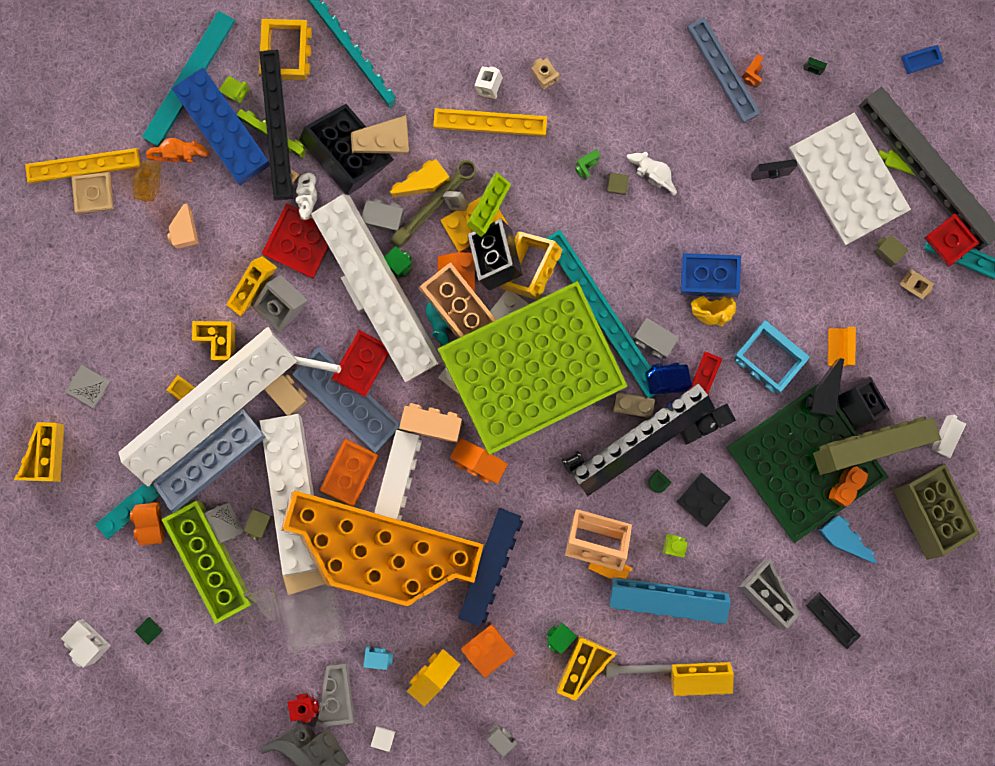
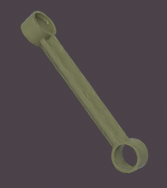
[391,160,476,249]

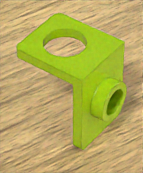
[219,76,250,104]

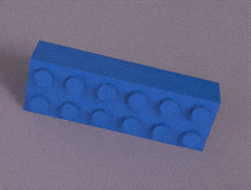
[171,67,270,186]

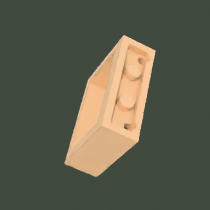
[565,509,632,571]

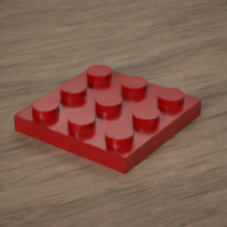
[261,203,329,279]

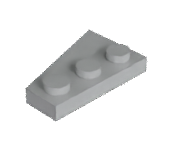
[315,663,355,728]

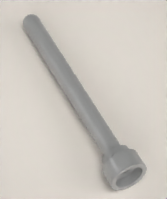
[605,662,672,678]

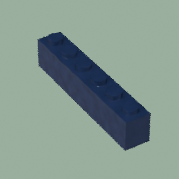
[458,508,523,627]

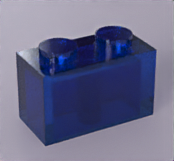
[645,362,692,394]

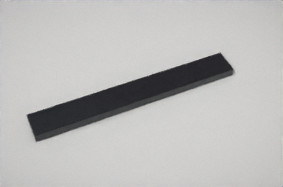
[259,49,294,201]

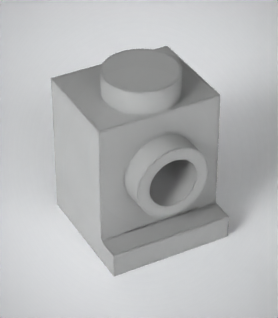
[487,724,518,757]

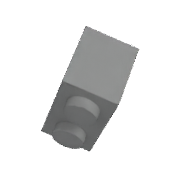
[362,199,404,233]
[633,317,679,360]

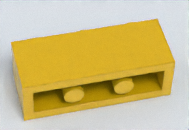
[671,662,734,696]

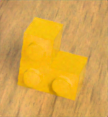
[192,321,236,362]
[407,649,461,707]

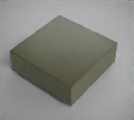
[607,173,629,195]

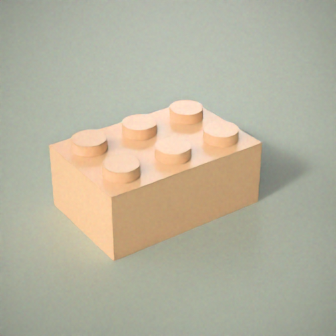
[399,403,463,443]

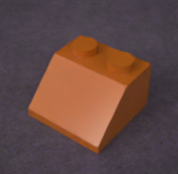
[461,623,516,678]

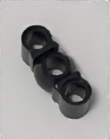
[680,403,736,445]

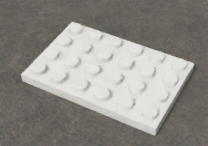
[788,112,911,246]

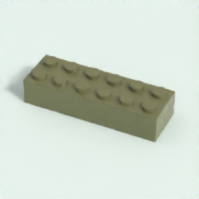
[813,416,941,475]

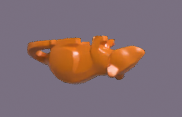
[146,138,210,163]

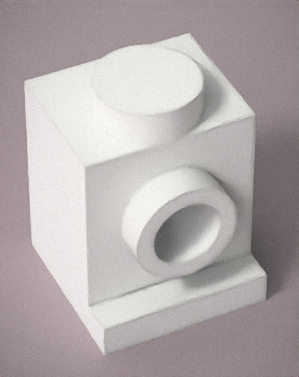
[474,66,503,99]

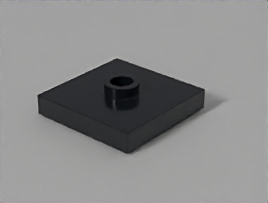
[751,159,797,181]

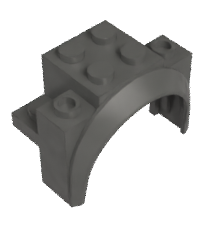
[260,721,350,766]

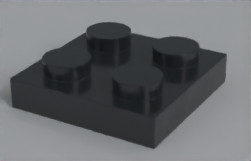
[677,473,731,527]

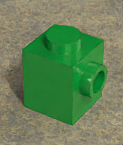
[384,246,413,278]
[546,622,577,654]

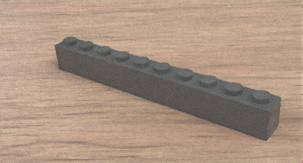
[858,87,995,251]

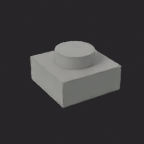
[443,191,468,211]

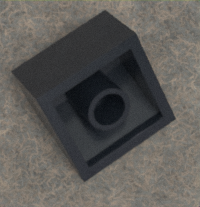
[838,377,890,430]

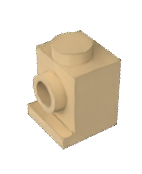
[531,58,560,90]
[899,268,934,300]

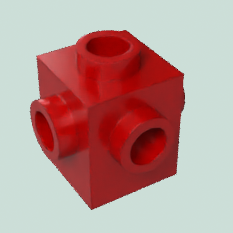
[287,693,319,723]

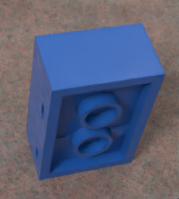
[680,253,741,297]

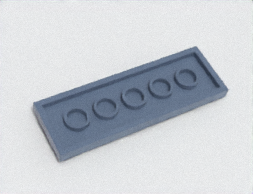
[292,347,400,453]
[152,408,266,513]

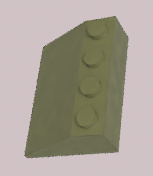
[893,464,980,560]

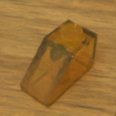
[132,160,162,202]

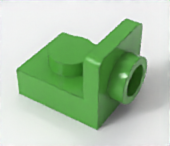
[575,149,600,180]

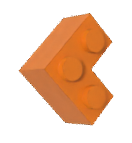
[450,438,508,484]

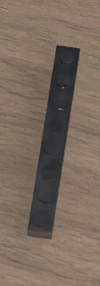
[571,384,715,497]

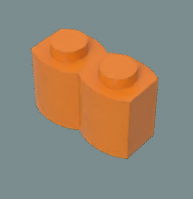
[829,466,868,506]
[130,502,165,546]

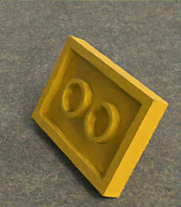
[440,196,508,252]

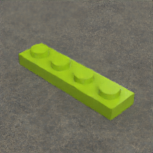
[237,109,306,159]
[466,172,511,237]

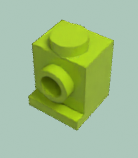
[662,534,688,558]

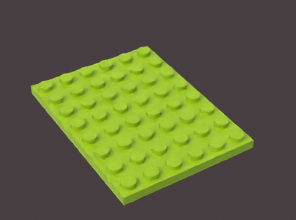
[437,281,627,455]

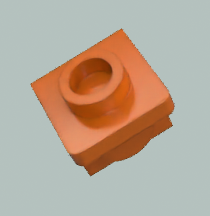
[742,54,764,87]

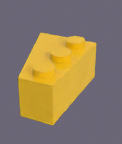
[14,422,64,482]
[556,635,617,701]

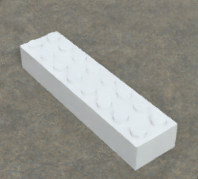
[260,414,318,576]

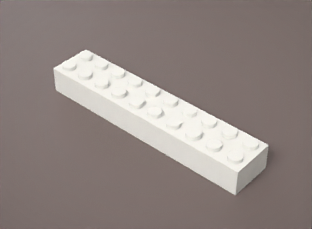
[311,194,443,382]
[118,327,297,486]

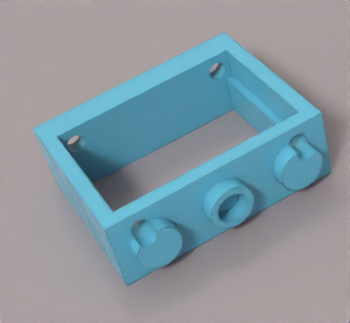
[733,320,810,393]

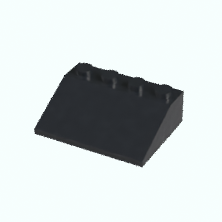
[299,104,394,195]

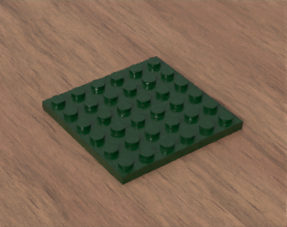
[726,384,888,543]

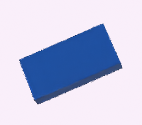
[901,45,944,75]

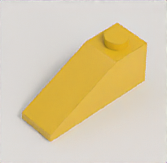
[226,256,277,316]

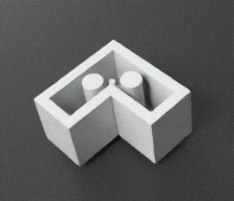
[61,619,111,668]

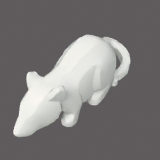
[627,152,677,196]
[296,173,317,220]

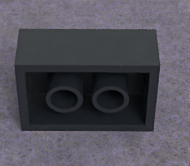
[468,219,523,291]

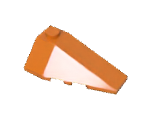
[437,252,475,292]

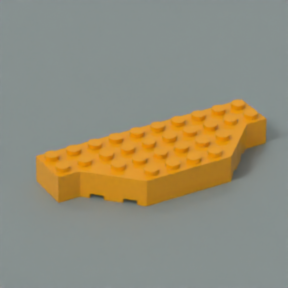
[280,490,484,606]

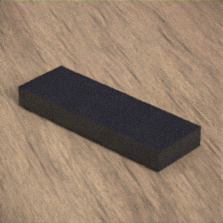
[805,592,861,649]

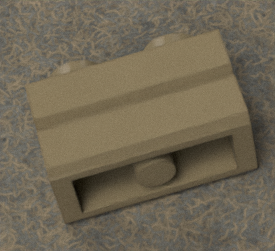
[612,393,655,419]

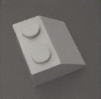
[252,275,308,333]

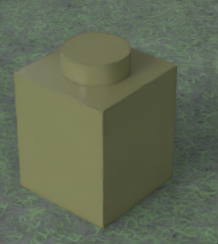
[874,235,908,267]
[243,509,273,540]

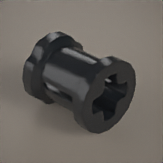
[561,451,585,475]

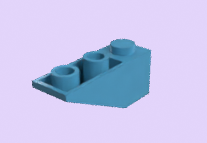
[817,516,877,563]

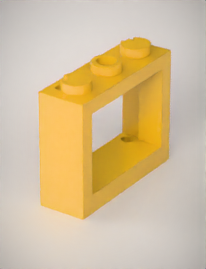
[259,19,312,81]
[499,231,563,300]

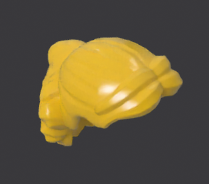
[691,295,736,327]

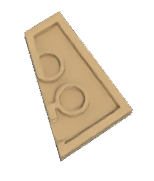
[351,115,409,154]

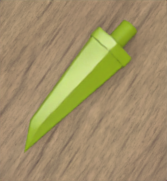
[878,149,916,176]

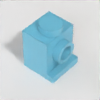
[364,646,394,670]

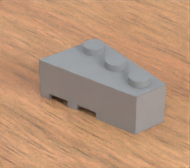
[738,558,800,629]

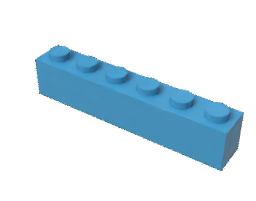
[609,577,731,624]

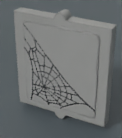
[65,365,111,408]
[204,503,244,544]

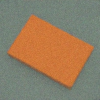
[319,439,379,507]

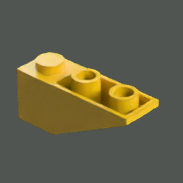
[390,159,450,198]

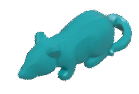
[426,302,450,345]

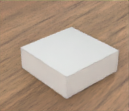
[371,726,395,752]

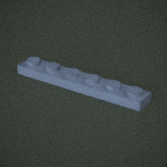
[687,17,760,123]

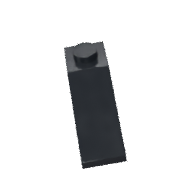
[806,358,844,417]

